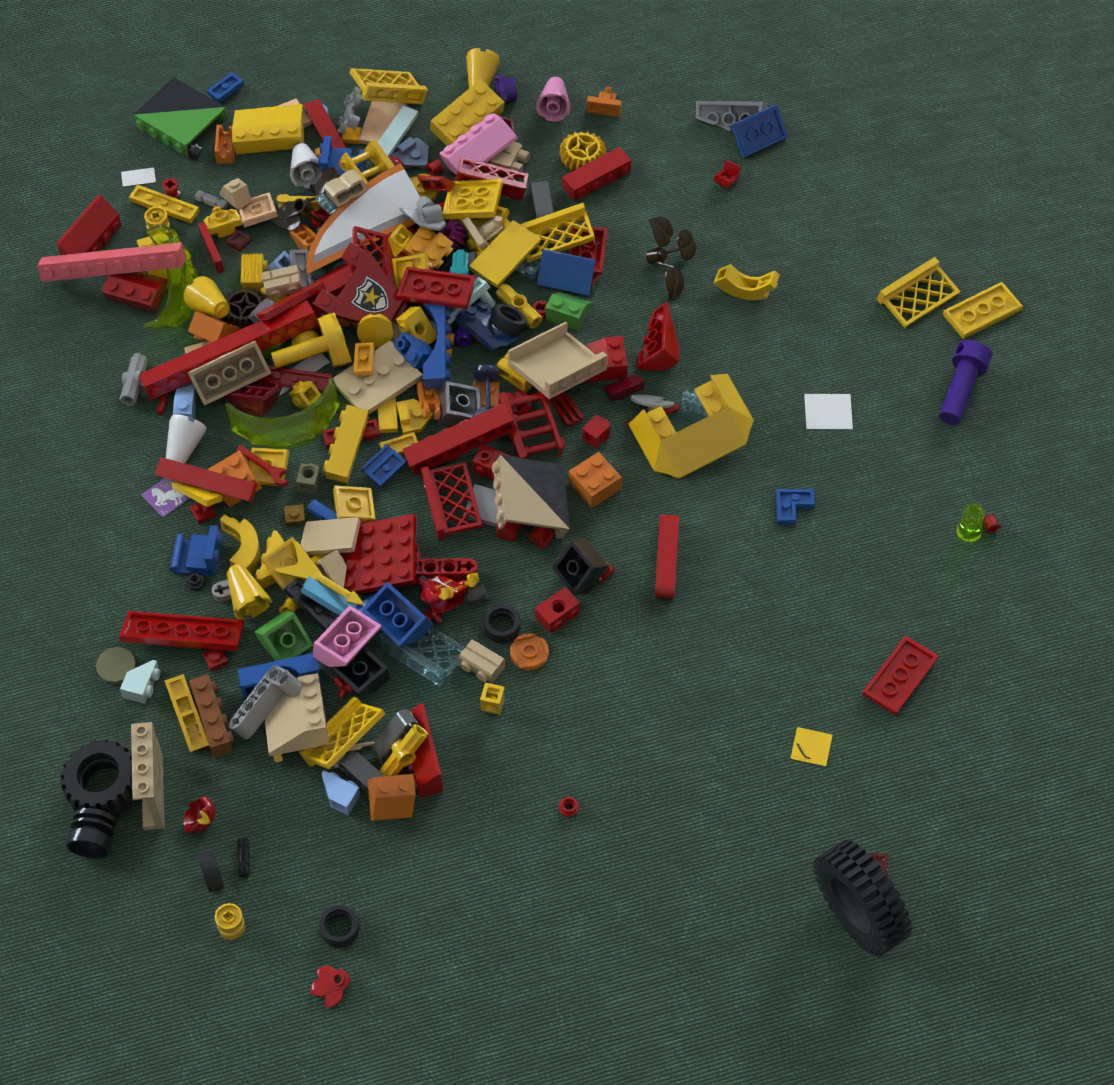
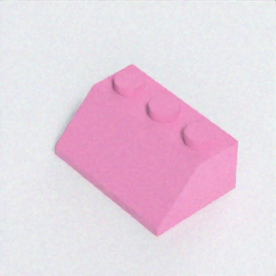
[313,605,382,667]

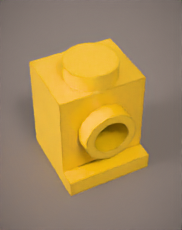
[480,682,505,715]

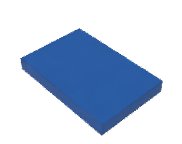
[731,105,788,157]
[537,249,596,296]

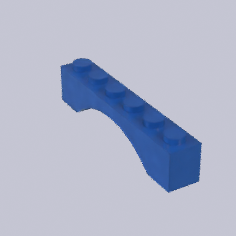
[423,303,451,390]

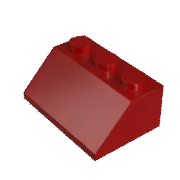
[102,272,169,313]

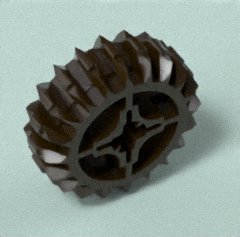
[222,288,266,329]

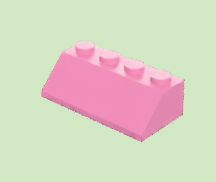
[439,113,518,175]

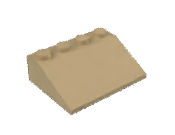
[265,673,330,756]

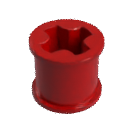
[426,159,444,176]
[981,514,1001,533]

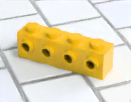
[323,405,369,484]

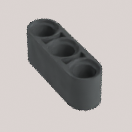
[530,180,554,219]
[372,709,419,765]
[338,751,384,795]

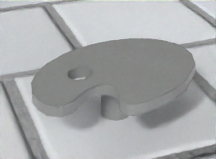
[631,394,674,412]

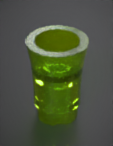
[956,502,984,542]

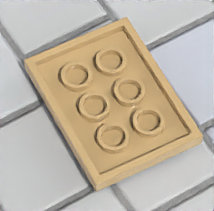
[331,341,423,414]

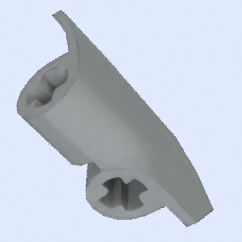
[399,196,446,231]

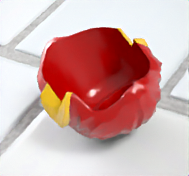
[183,796,215,833]

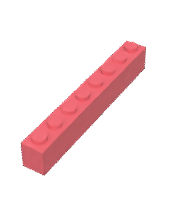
[37,242,185,282]

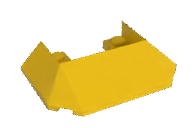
[628,374,754,479]

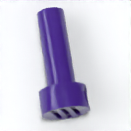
[939,340,993,425]

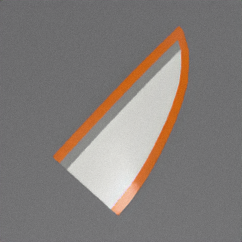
[306,164,420,274]

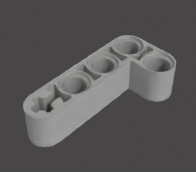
[229,666,302,740]

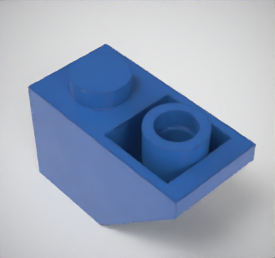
[394,331,433,369]

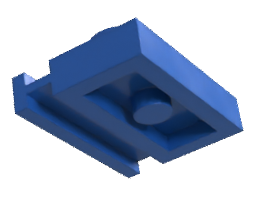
[361,444,407,489]

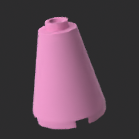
[536,77,570,122]

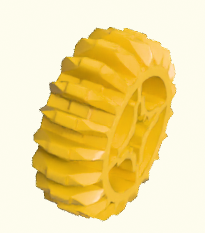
[560,131,606,171]

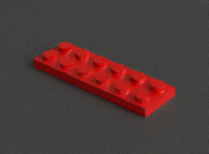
[119,611,245,651]

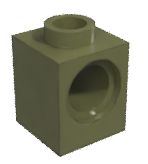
[296,463,321,495]

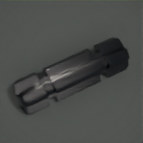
[237,837,250,878]

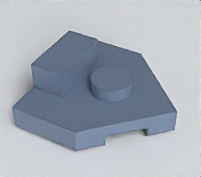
[391,137,429,169]

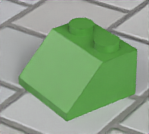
[545,292,592,331]
[255,610,313,661]

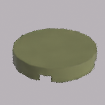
[96,647,136,685]

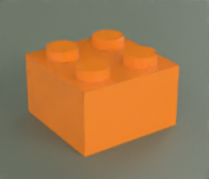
[207,450,262,507]
[569,452,622,509]

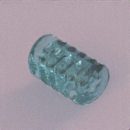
[680,387,708,417]

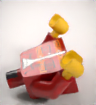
[417,573,479,614]

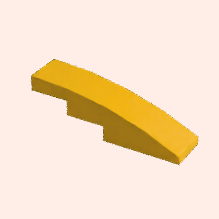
[165,674,209,752]

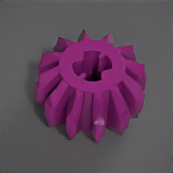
[437,220,467,248]

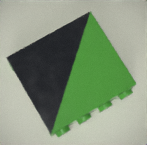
[133,77,228,156]

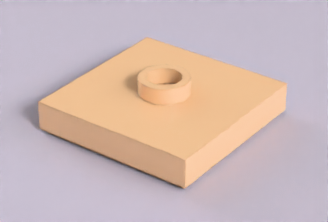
[239,193,278,227]

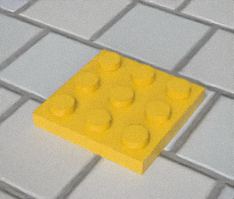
[442,179,503,220]

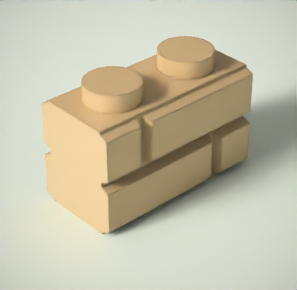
[262,265,303,299]
[459,639,505,684]

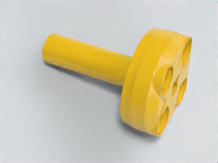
[271,313,352,368]

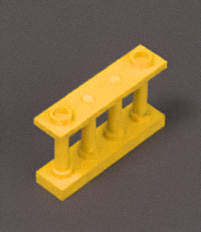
[338,139,394,184]

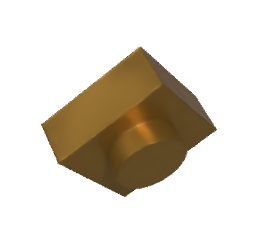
[284,504,305,526]

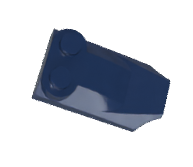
[454,302,522,352]

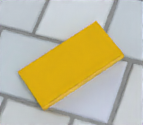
[469,220,541,288]
[943,282,1023,339]

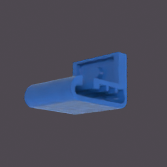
[318,136,367,177]
[170,525,223,576]

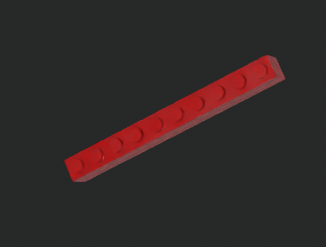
[139,301,319,400]

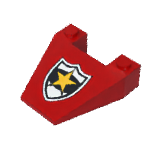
[313,242,403,323]

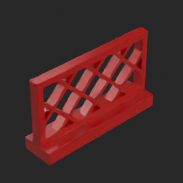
[350,226,395,284]
[421,462,483,541]

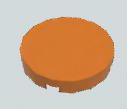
[510,633,549,671]

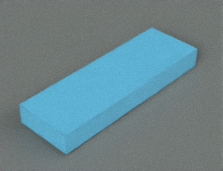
[301,576,357,616]

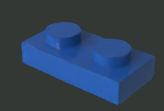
[207,72,244,103]

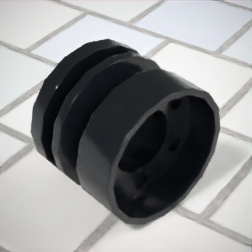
[66,808,117,859]

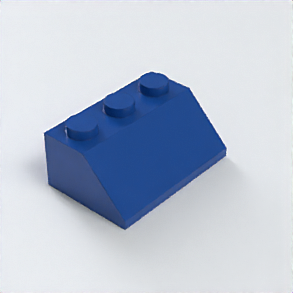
[361,582,434,648]

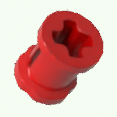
[162,178,180,199]

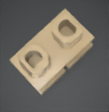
[490,142,530,172]

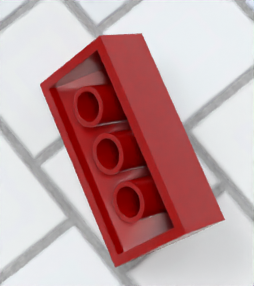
[56,194,121,255]
[408,703,443,797]

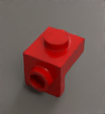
[713,160,742,188]

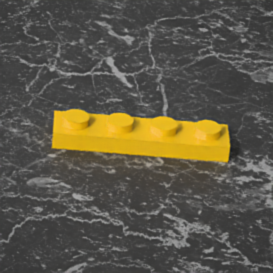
[129,185,200,224]

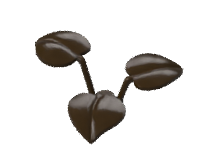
[272,167,339,234]
[646,217,696,300]

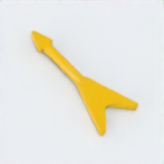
[275,541,363,606]

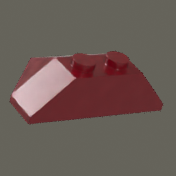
[224,380,283,416]

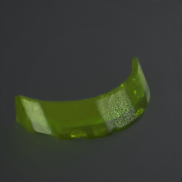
[143,224,198,329]
[225,377,340,448]

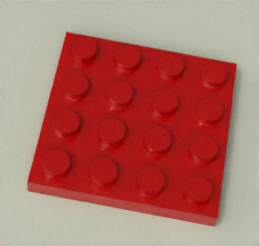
[341,514,416,597]

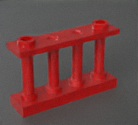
[498,390,565,459]

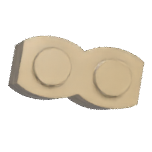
[324,169,367,206]

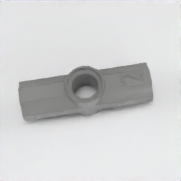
[120,353,148,406]

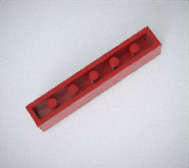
[403,403,517,475]

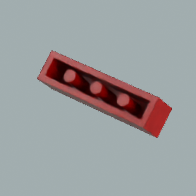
[562,147,631,201]

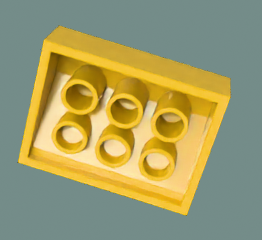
[232,104,304,155]

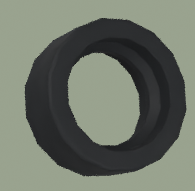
[490,304,527,336]
[484,604,520,643]
[197,850,225,893]
[319,905,360,948]

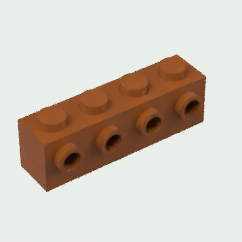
[189,674,234,758]

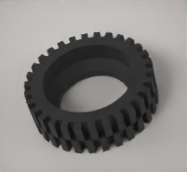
[813,839,912,957]

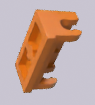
[215,125,235,164]

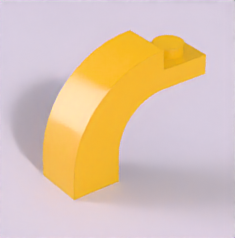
[714,264,780,300]
[220,514,260,574]

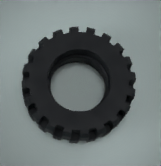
[60,739,137,818]

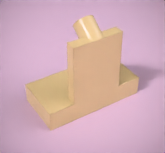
[463,216,504,250]

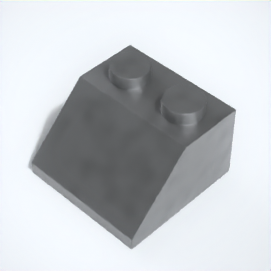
[438,381,480,426]

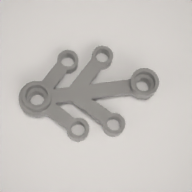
[337,87,362,134]

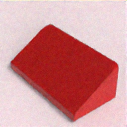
[417,175,456,192]

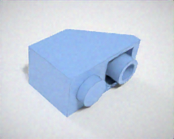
[322,770,360,816]

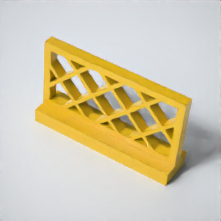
[349,68,428,104]
[520,203,596,263]
[877,257,960,328]
[298,697,385,769]

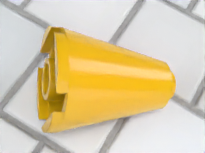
[466,48,499,88]
[184,276,230,318]
[227,564,272,620]

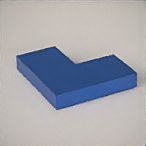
[776,489,815,525]

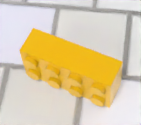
[430,79,504,146]

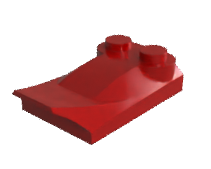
[569,226,608,287]

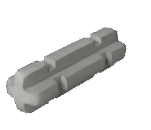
[195,190,228,210]

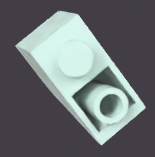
[120,660,161,704]

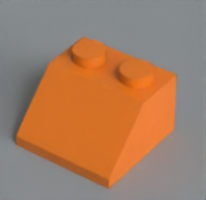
[188,311,241,344]
[368,774,415,821]

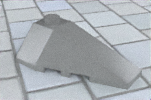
[696,101,767,132]

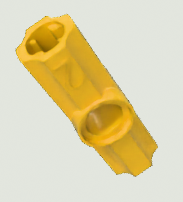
[496,284,542,329]
[379,724,428,776]

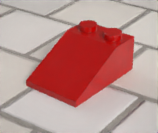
[582,336,628,383]

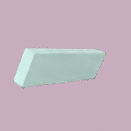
[378,106,418,157]

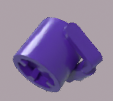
[494,75,517,103]

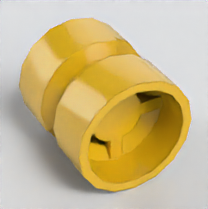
[144,206,171,236]
[215,903,245,940]

